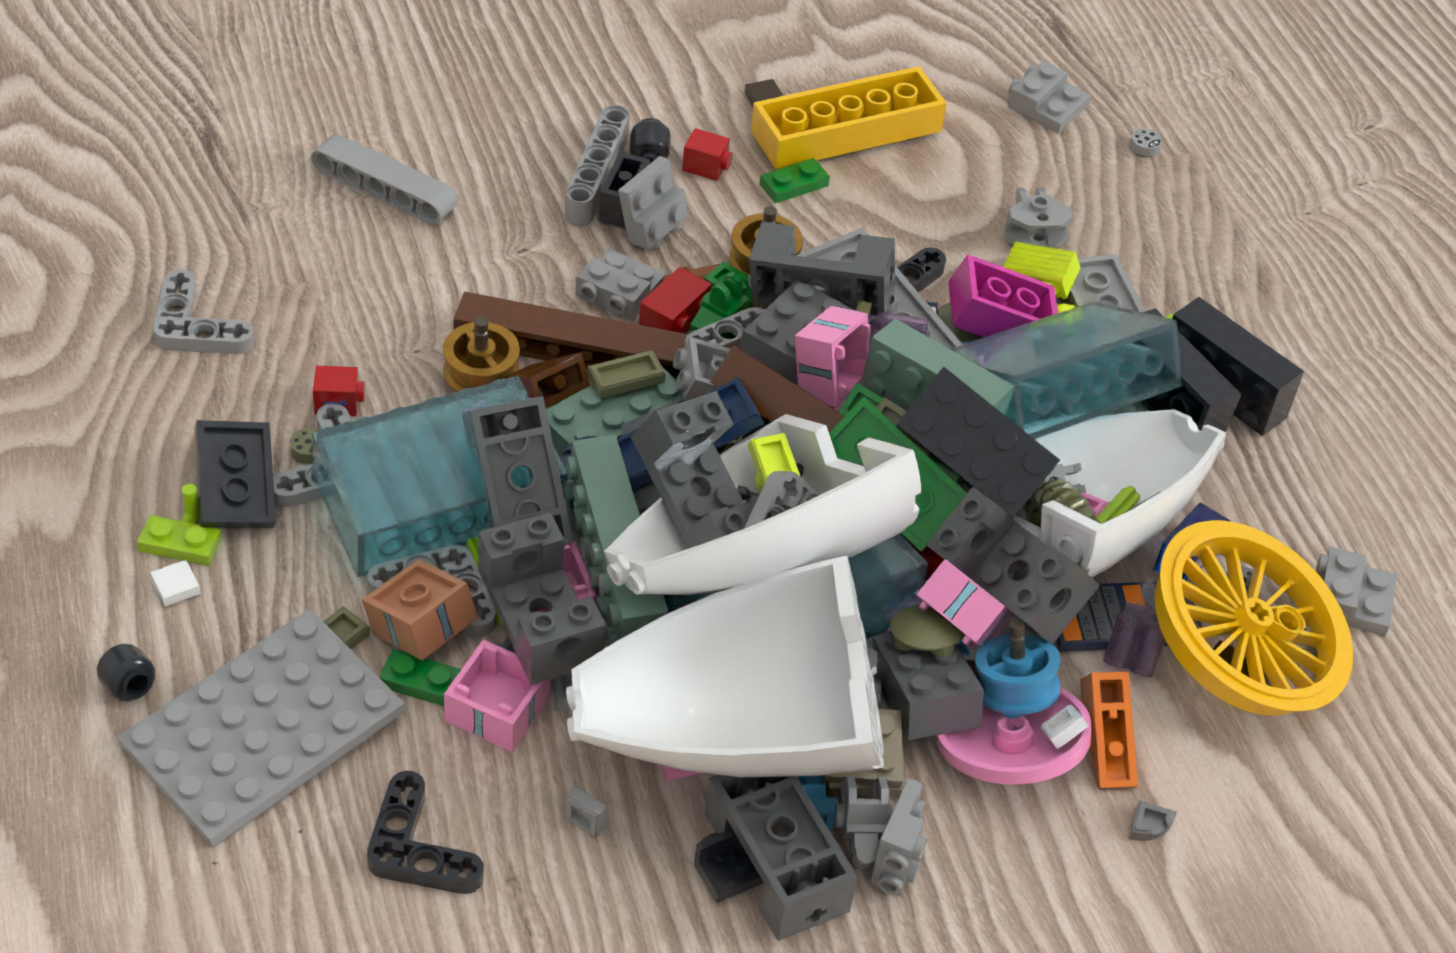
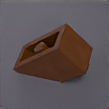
[504,353,591,407]

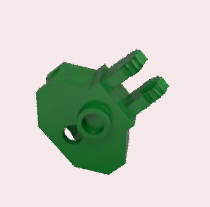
[690,271,753,339]

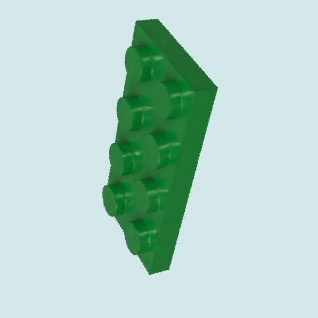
[829,396,967,552]

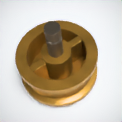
[729,206,803,276]
[443,316,520,400]

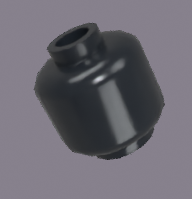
[629,118,671,164]
[97,643,156,701]

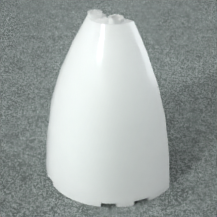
[960,409,1226,581]
[604,414,921,595]
[566,556,884,777]

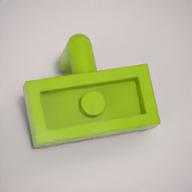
[137,484,222,566]

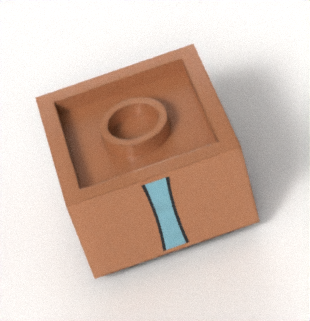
[362,559,478,661]

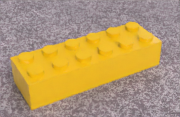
[751,66,947,170]

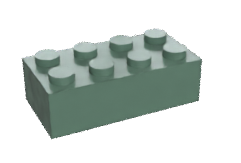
[860,319,1015,416]
[546,367,684,463]

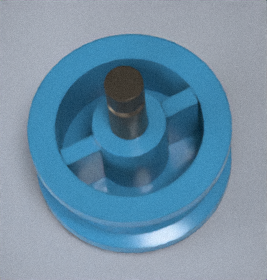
[975,619,1060,719]

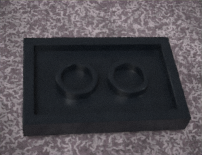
[194,420,276,528]

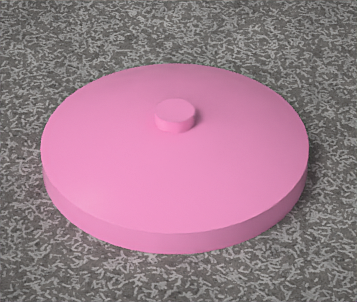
[936,687,1091,785]

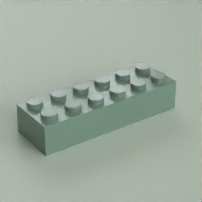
[564,435,669,647]

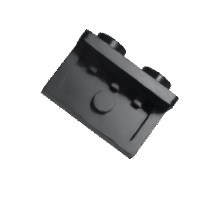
[694,829,763,903]

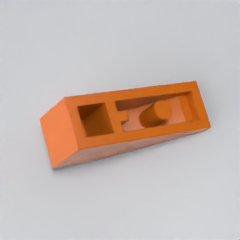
[1080,672,1138,789]

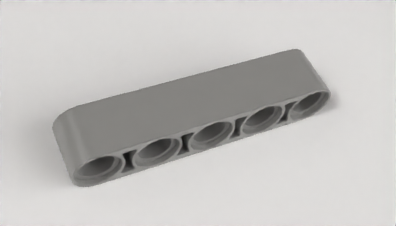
[565,105,630,227]
[311,134,458,225]

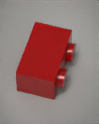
[639,267,712,334]

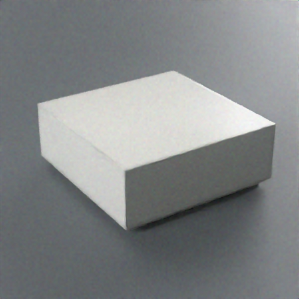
[150,560,201,607]
[1040,704,1089,749]

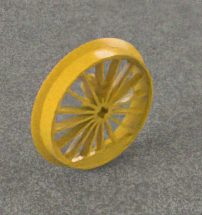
[1155,520,1353,716]

